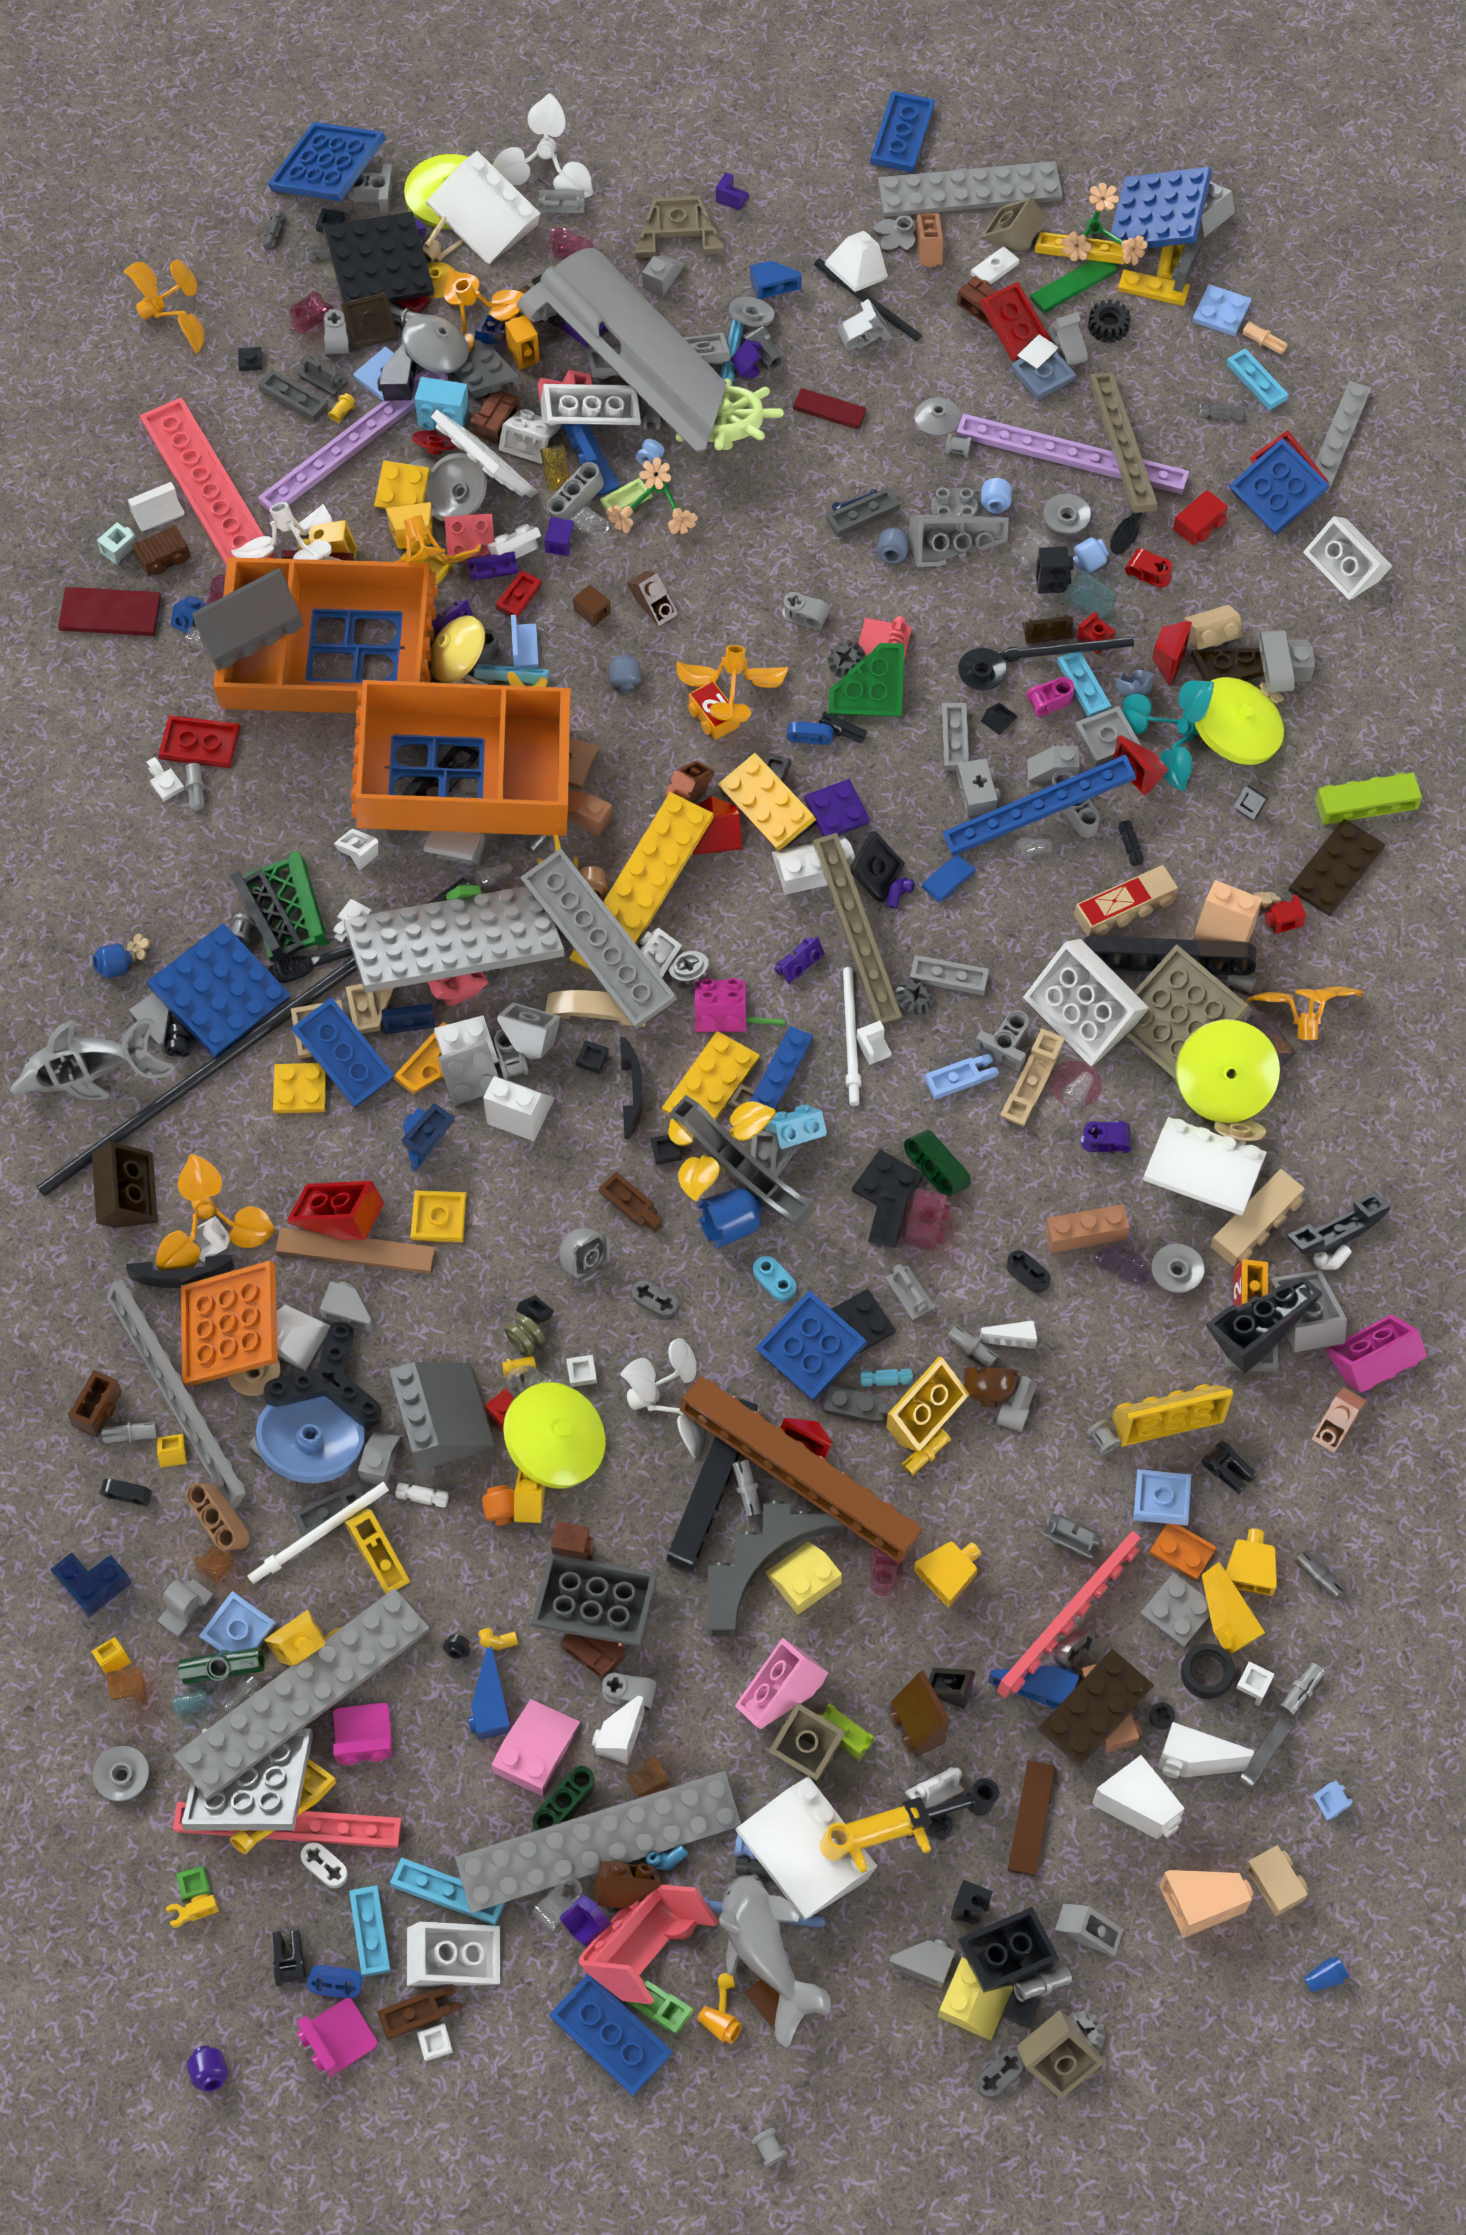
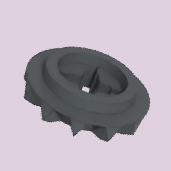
[827,640,866,678]
[895,979,934,1016]

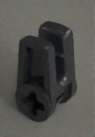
[1201,1440,1257,1495]
[272,1928,306,1987]

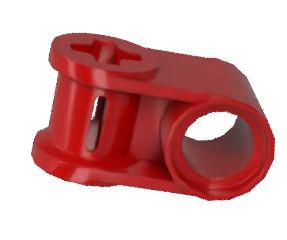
[1125,548,1172,588]

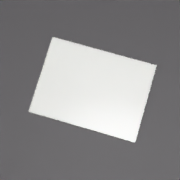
[1017,335,1059,369]

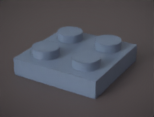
[1011,351,1076,401]

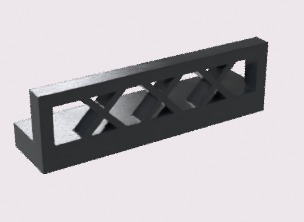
[402,745,479,796]
[230,869,305,962]

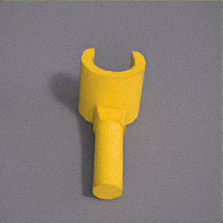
[718,1973,735,2013]

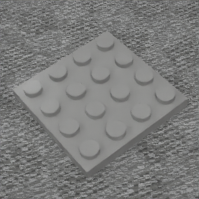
[182,1728,313,1830]

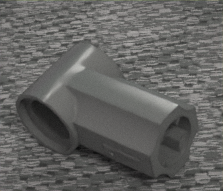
[741,325,784,370]

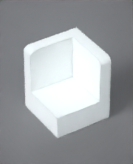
[856,1021,892,1065]
[190,1216,230,1262]
[1236,1662,1274,1706]

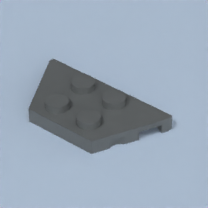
[454,339,522,399]

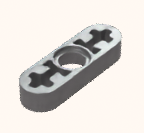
[1238,1717,1293,1791]

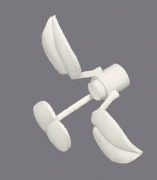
[492,93,593,198]
[231,502,333,560]
[620,1338,705,1459]

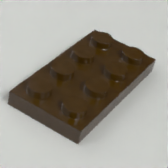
[1288,819,1386,916]
[1038,1649,1155,1768]

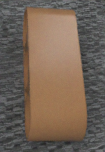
[186,1483,250,1550]

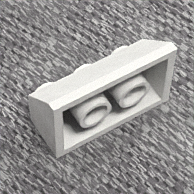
[1303,516,1392,600]
[772,836,855,895]

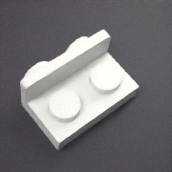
[639,928,682,978]

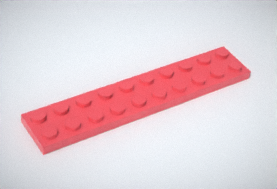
[139,397,278,566]

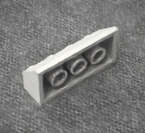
[540,384,641,425]

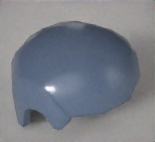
[1115,670,1155,697]

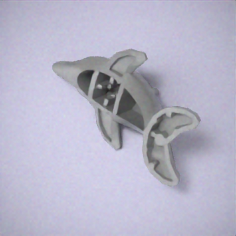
[10,1018,175,1101]
[719,1874,831,2048]

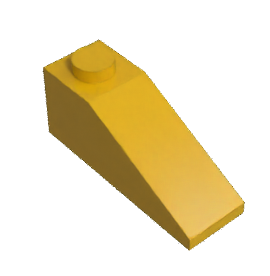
[344,1508,410,1594]
[1202,1562,1265,1655]

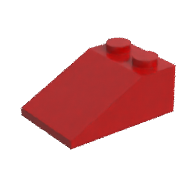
[287,1181,384,1241]

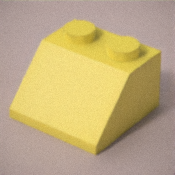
[765,1541,842,1615]
[938,1957,1013,2041]

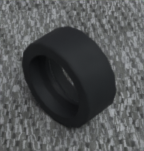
[1181,1643,1235,1699]

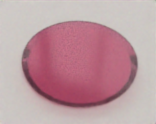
[1050,1061,1101,1107]

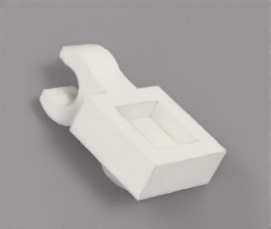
[147,757,185,802]
[333,899,372,942]

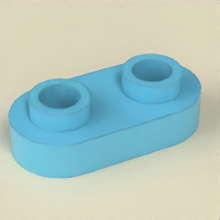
[753,1256,796,1302]

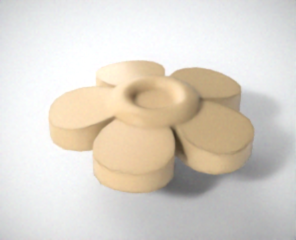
[1260,682,1284,703]
[1254,892,1281,908]
[127,934,150,962]

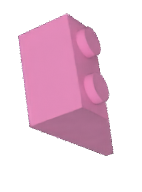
[735,1638,829,1729]
[491,1699,581,1797]

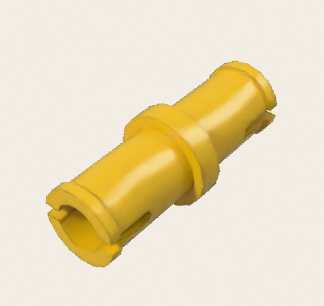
[901,1428,951,1477]

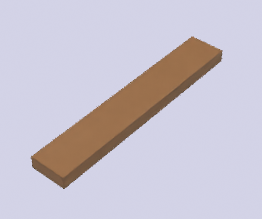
[275,1227,435,1274]

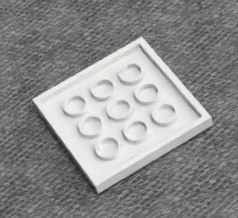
[431,410,538,498]

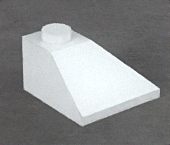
[825,231,888,292]
[277,1305,330,1371]
[592,1696,645,1764]

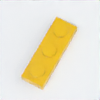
[1118,269,1190,306]

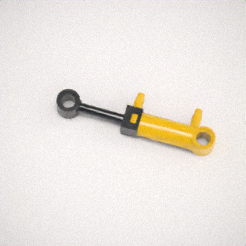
[819,1778,1000,1873]

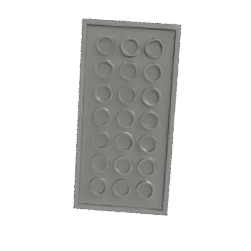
[344,886,564,993]

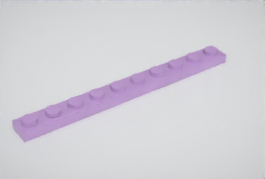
[258,369,448,513]
[956,414,1189,495]

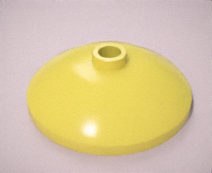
[429,616,485,683]

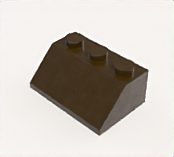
[92,1141,158,1228]

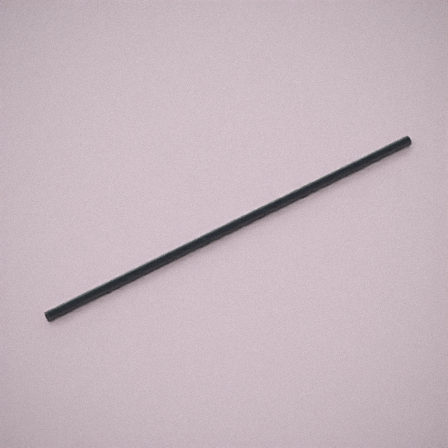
[37,878,469,1197]

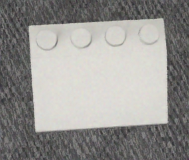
[426,151,541,265]
[1023,939,1149,1067]
[1143,1117,1267,1216]
[736,1776,877,1921]

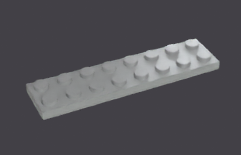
[878,161,1063,217]
[520,848,677,1029]

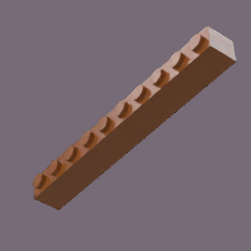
[679,1376,922,1564]

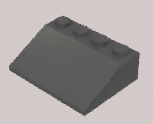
[192,568,304,671]
[389,1362,495,1471]
[531,1553,657,1647]

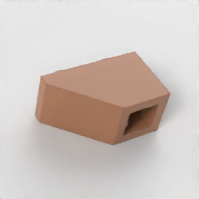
[1311,1387,1367,1453]

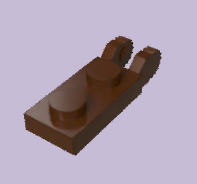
[377,1985,463,2041]

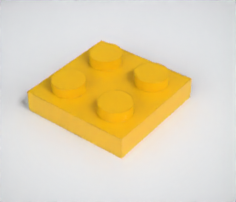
[374,460,430,509]
[273,1063,326,1113]

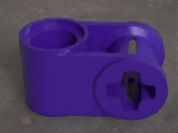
[1080,1121,1131,1153]

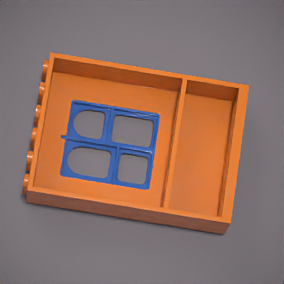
[213,557,438,713]
[351,680,570,836]

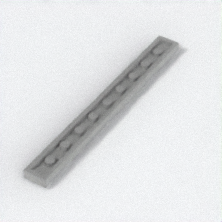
[107,1280,246,1508]

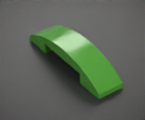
[625,1975,694,2034]

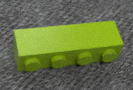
[1315,772,1422,825]

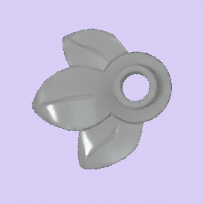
[873,216,916,251]

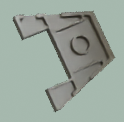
[635,196,724,258]

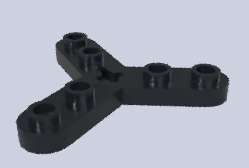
[263,1322,382,1427]

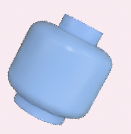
[981,478,1012,514]
[1073,537,1109,573]

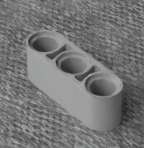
[547,462,604,520]
[1259,630,1294,693]
[1051,770,1100,838]

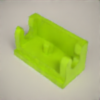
[819,1703,876,1761]

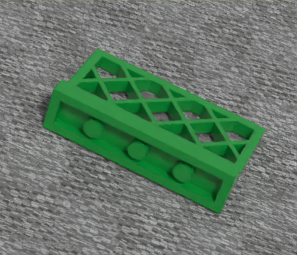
[245,850,329,960]

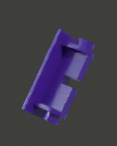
[468,551,518,581]
[432,599,473,639]
[774,937,825,984]

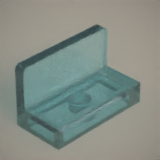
[1062,568,1117,620]

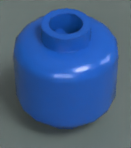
[92,944,132,978]

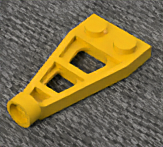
[230,1759,336,1854]

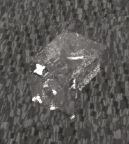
[1015,530,1052,568]

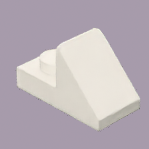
[334,829,378,870]

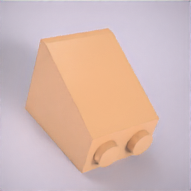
[1192,880,1262,942]
[1159,1870,1253,1938]

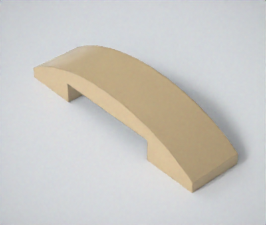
[545,990,646,1027]
[1000,1028,1065,1127]

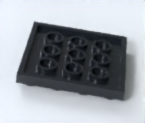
[323,211,434,303]

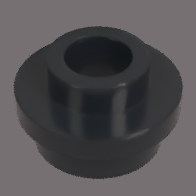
[443,1634,470,1659]

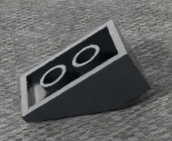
[957,1907,1059,1993]

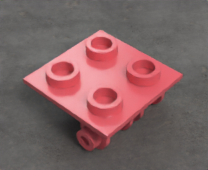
[445,514,494,563]
[859,616,912,659]

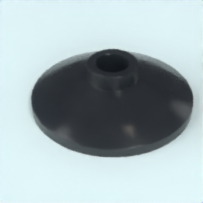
[958,648,1007,690]

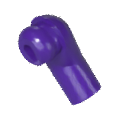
[886,877,915,909]

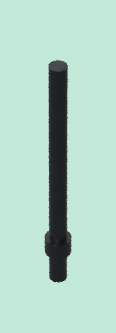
[814,258,922,342]
[995,637,1134,662]

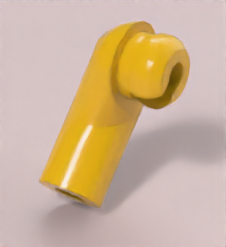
[478,1628,518,1651]

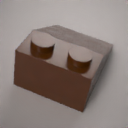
[888,1671,949,1757]

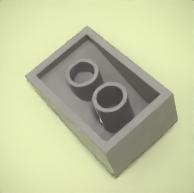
[1270,1270,1347,1352]

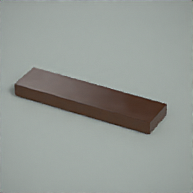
[1008,1760,1055,1877]

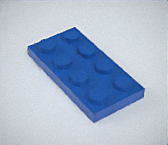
[870,91,935,173]
[291,997,394,1108]
[549,1974,673,2097]

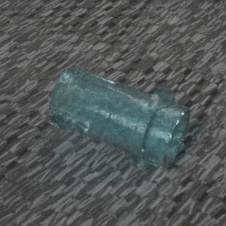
[172,1690,208,1716]

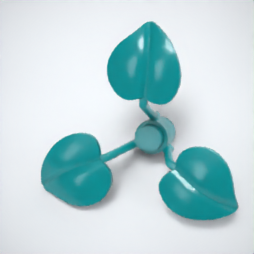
[1121,680,1214,791]

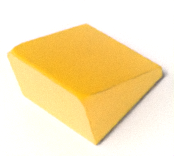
[157,1434,187,1468]
[91,1637,132,1677]

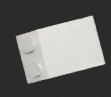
[1157,1722,1254,1778]
[407,1922,500,1987]

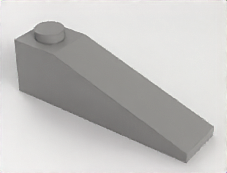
[909,515,1009,567]

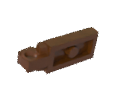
[598,1172,663,1233]

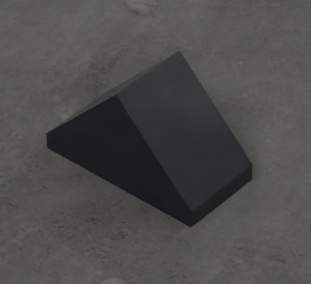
[929,1668,976,1708]

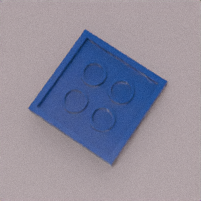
[1229,438,1330,535]
[755,1290,868,1401]

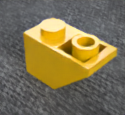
[514,1469,545,1523]

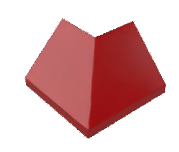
[1152,621,1192,686]
[1113,735,1169,795]
[693,796,742,855]
[780,1418,833,1459]

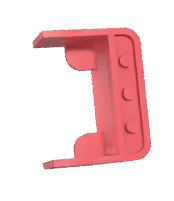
[578,1885,719,2004]

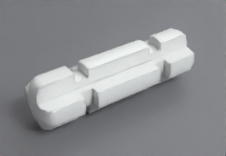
[395,1483,449,1508]

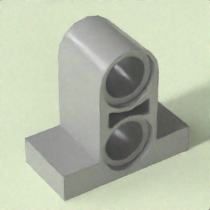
[348,164,394,213]
[837,299,893,351]
[1046,312,1088,366]
[975,1010,1029,1072]
[157,1579,215,1639]

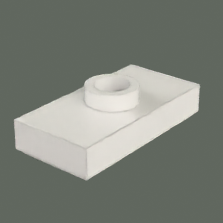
[970,246,1019,284]

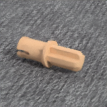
[1242,322,1287,354]

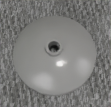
[402,315,469,373]
[424,453,487,522]

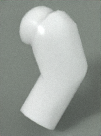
[1313,1245,1352,1270]

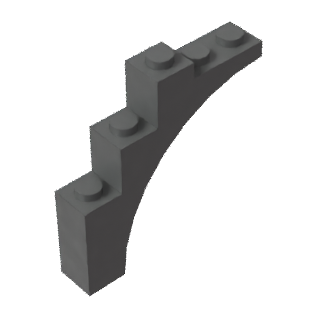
[669,1095,816,1228]
[707,1500,845,1637]

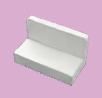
[128,482,185,532]

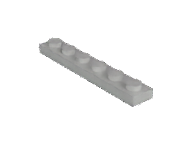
[1315,381,1371,498]

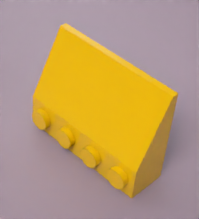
[1112,1384,1233,1447]

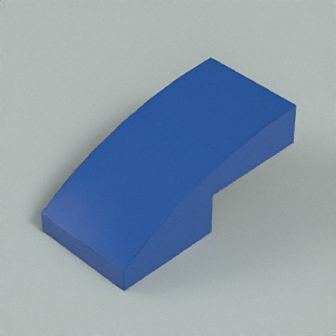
[921,854,976,903]

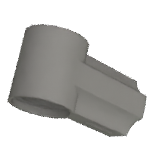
[997,1376,1037,1432]

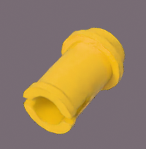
[328,393,356,424]
[501,1355,536,1379]

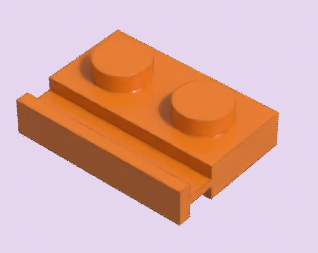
[1149,1524,1216,1581]

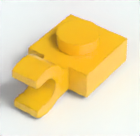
[166,1894,219,1928]

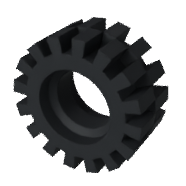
[1088,299,1131,343]

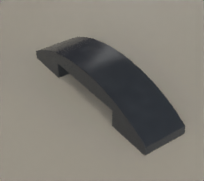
[620,1037,643,1139]
[1287,1191,1390,1254]
[126,1254,235,1288]

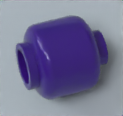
[187,2046,228,2092]

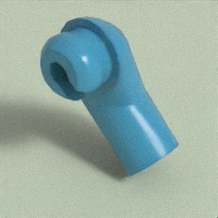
[646,1844,689,1871]

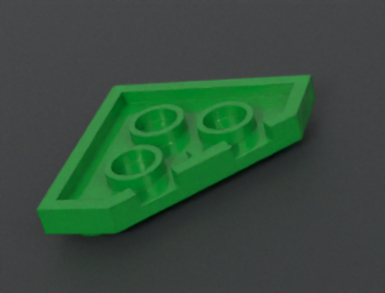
[829,643,904,718]

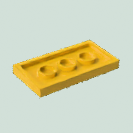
[718,753,816,852]
[662,1031,760,1120]

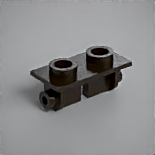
[1022,615,1074,644]

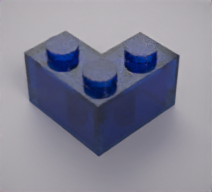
[50,1552,132,1618]

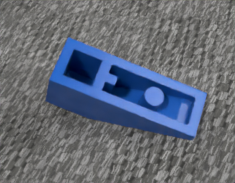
[468,1647,511,1740]
[988,1666,1079,1709]

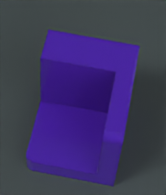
[716,172,749,211]
[730,340,762,378]
[544,517,574,556]
[559,1894,611,1947]

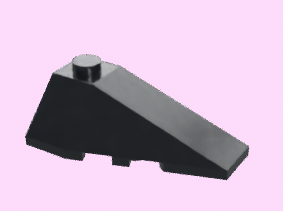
[1206,1276,1322,1373]

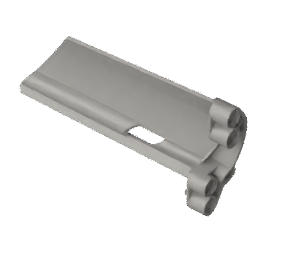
[517,248,727,452]

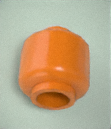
[481,1485,514,1526]

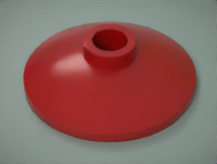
[412,430,457,455]

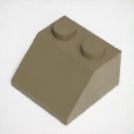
[980,197,1047,253]
[769,1703,845,1782]
[1016,2010,1105,2099]

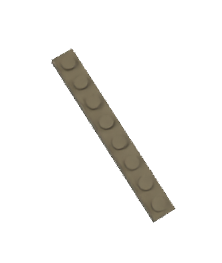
[1089,372,1158,513]
[813,833,902,1025]

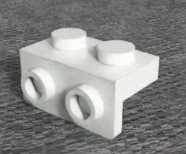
[487,524,541,558]

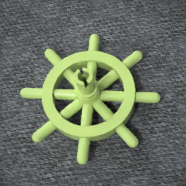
[676,378,784,450]

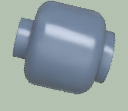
[877,528,909,564]
[608,655,642,693]

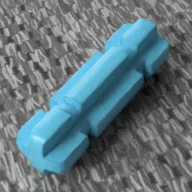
[860,1369,913,1387]

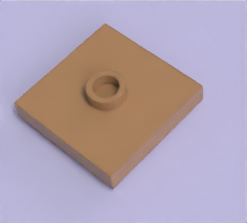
[568,737,599,789]

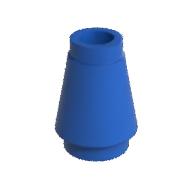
[1303,1956,1349,1993]

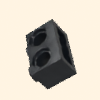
[1035,546,1073,594]

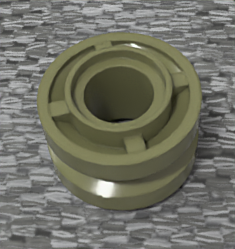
[504,1314,545,1356]

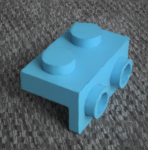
[765,1104,827,1149]

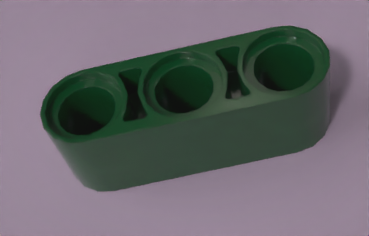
[904,1130,971,1197]
[532,1766,595,1831]

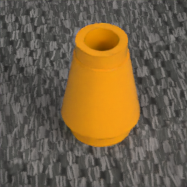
[697,2006,742,2044]

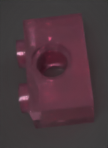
[904,1189,951,1251]

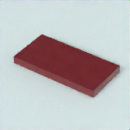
[58,587,161,636]

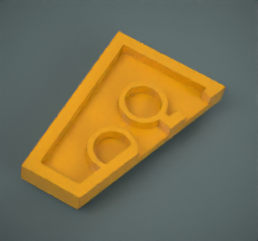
[394,1022,447,1095]

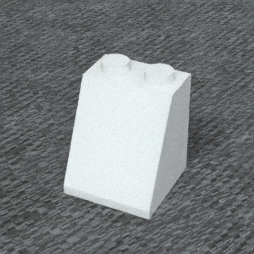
[483,1076,555,1141]
[1092,1755,1185,1839]

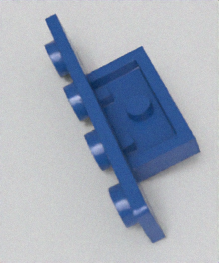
[563,424,619,496]

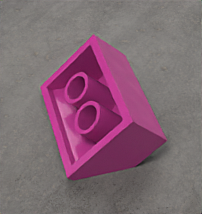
[1325,1314,1427,1393]

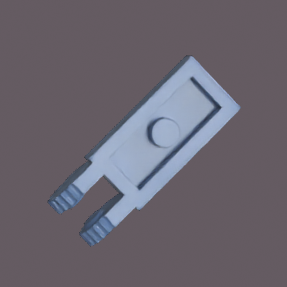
[924,1054,1000,1100]

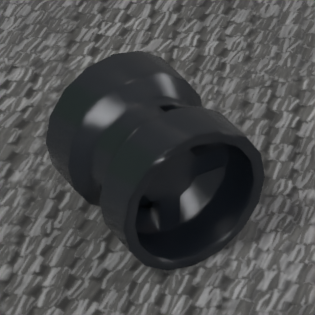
[165,1024,193,1057]

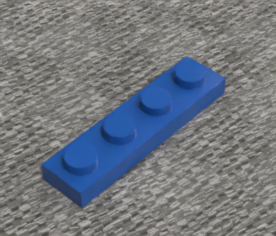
[749,1026,813,1110]

